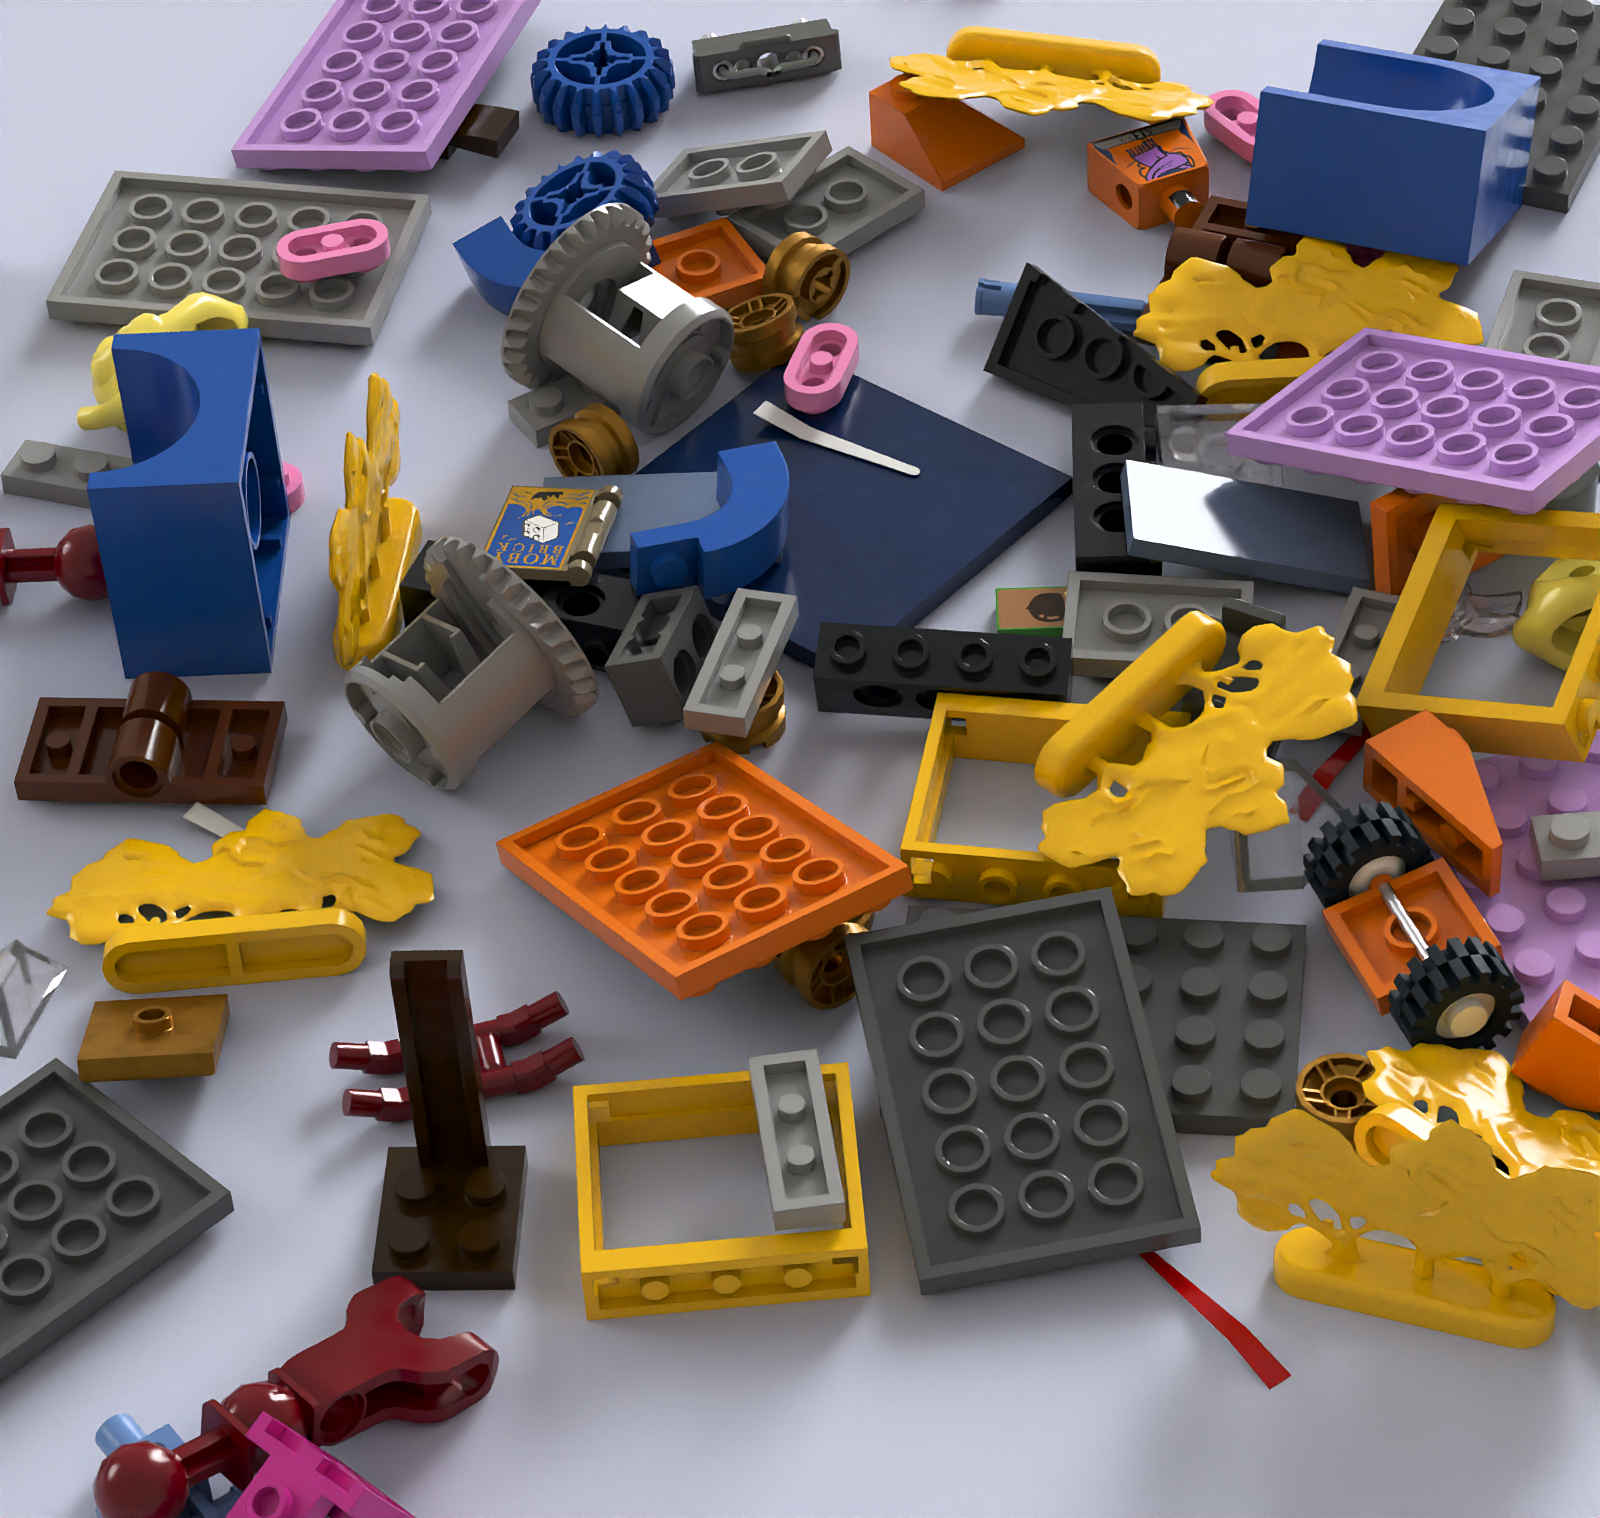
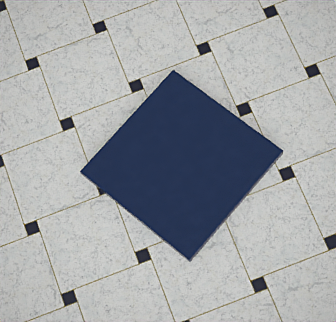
[619,361,1073,668]

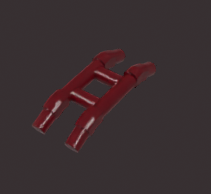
[329,991,585,1122]

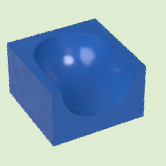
[1245,39,1541,266]
[87,328,291,679]

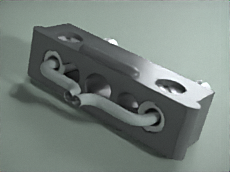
[692,18,842,93]

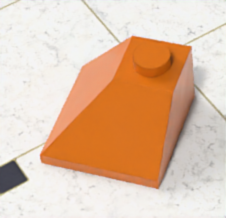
[869,73,1025,192]

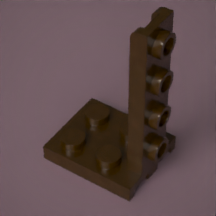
[372,950,528,1291]

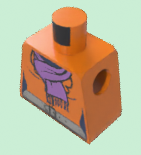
[1087,118,1209,230]

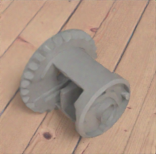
[501,203,734,435]
[344,536,599,791]

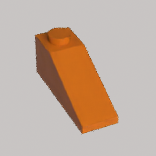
[1363,709,1503,898]
[1510,979,1600,1113]

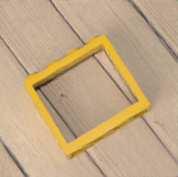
[1356,503,1600,763]
[900,692,1192,918]
[573,1062,871,1321]

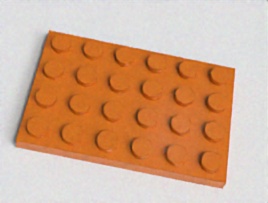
[495,741,914,1001]

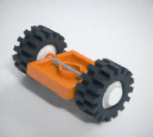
[1302,801,1524,1050]

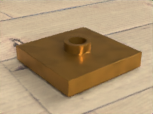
[77,994,230,1083]

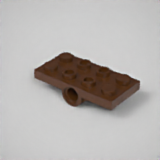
[1135,195,1305,362]
[14,671,288,805]

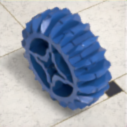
[530,24,675,139]
[510,150,660,251]

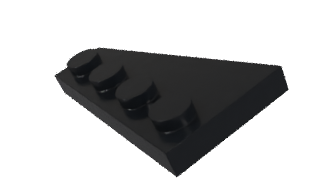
[983,262,1208,454]

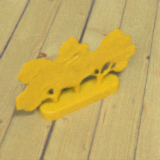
[889,26,1214,124]
[1133,236,1484,419]
[329,372,422,671]
[1034,610,1358,896]
[46,808,434,994]
[1353,1043,1600,1296]
[1211,1109,1600,1349]

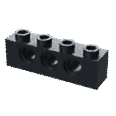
[1071,402,1162,576]
[399,540,642,673]
[813,622,1074,721]

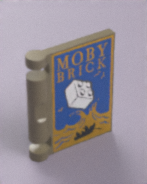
[484,485,623,587]

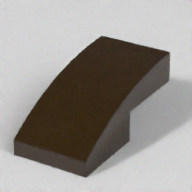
[439,104,519,160]

